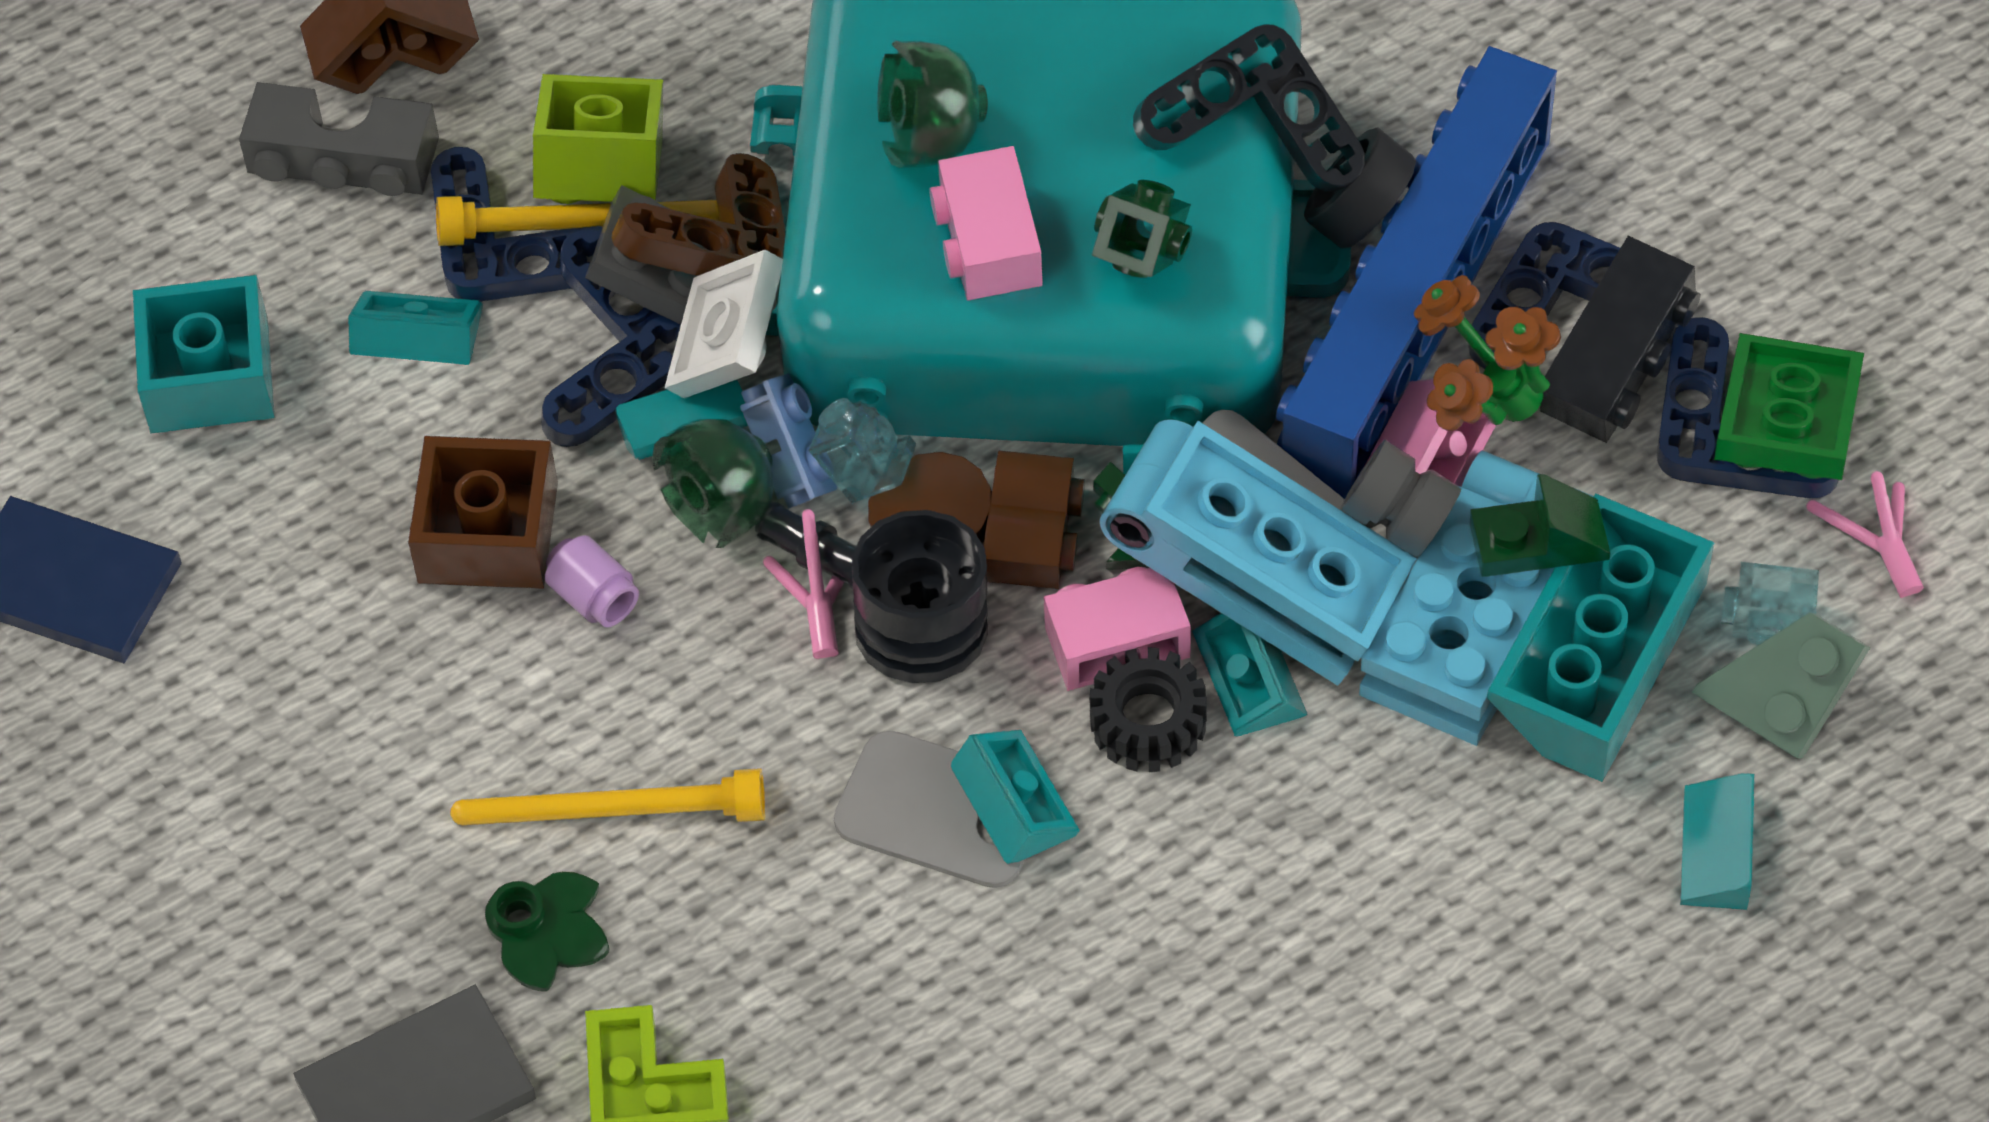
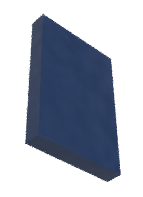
[0,496,182,664]

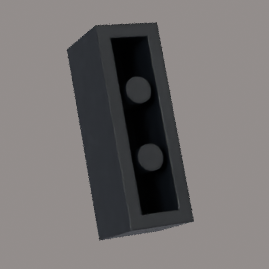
[1540,235,1701,443]

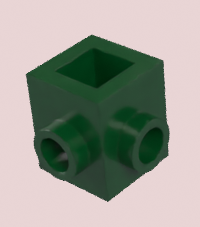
[1092,179,1192,278]

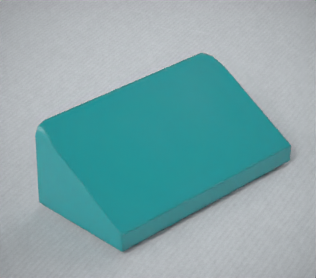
[348,290,483,365]
[615,380,748,460]
[1192,613,1308,737]
[951,730,1080,864]
[1680,773,1755,910]

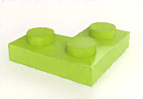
[585,1005,729,1122]

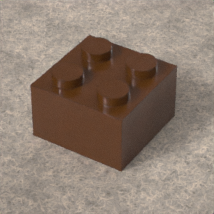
[408,436,558,589]

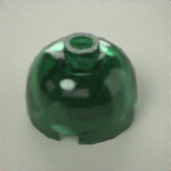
[877,40,988,168]
[652,419,773,548]

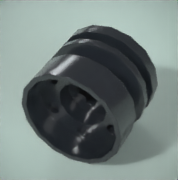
[851,510,988,683]

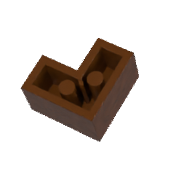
[300,0,479,94]

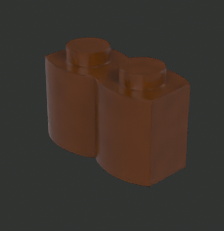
[984,450,1085,589]

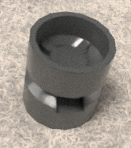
[1340,440,1462,558]

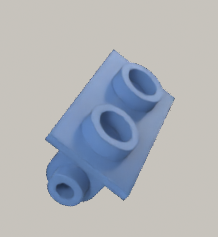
[740,373,837,509]

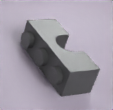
[239,82,439,196]

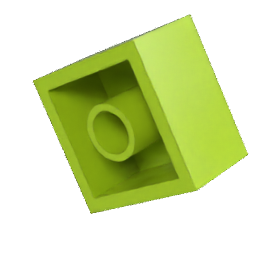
[533,74,663,204]

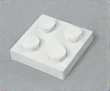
[664,250,783,398]

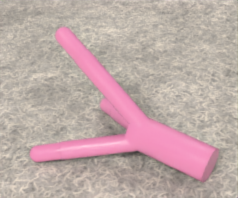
[1806,471,1924,598]
[763,509,844,659]

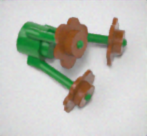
[1414,275,1561,431]

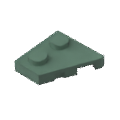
[1692,612,1871,759]

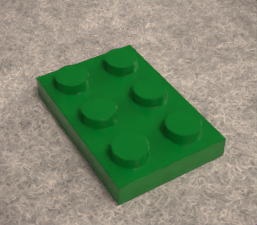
[1714,333,1864,480]

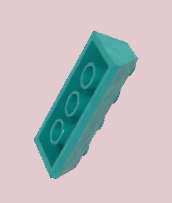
[1487,493,1714,782]

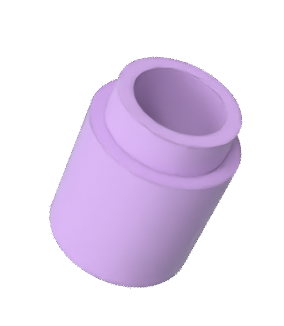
[545,535,639,627]

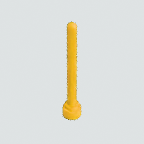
[436,196,720,246]
[450,768,765,825]

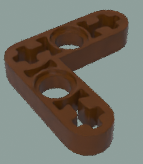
[611,153,786,276]

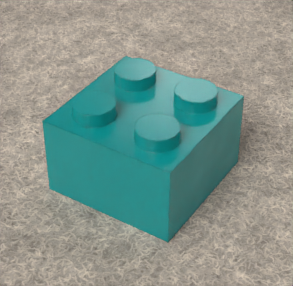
[133,275,275,434]

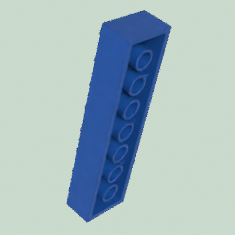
[1276,46,1557,499]

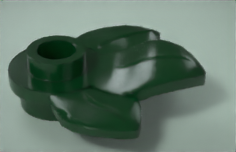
[485,871,610,992]

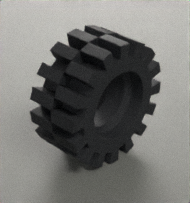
[1089,647,1207,772]

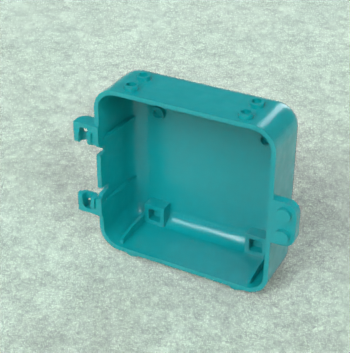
[750,0,1351,446]

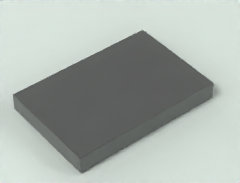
[293,984,536,1122]

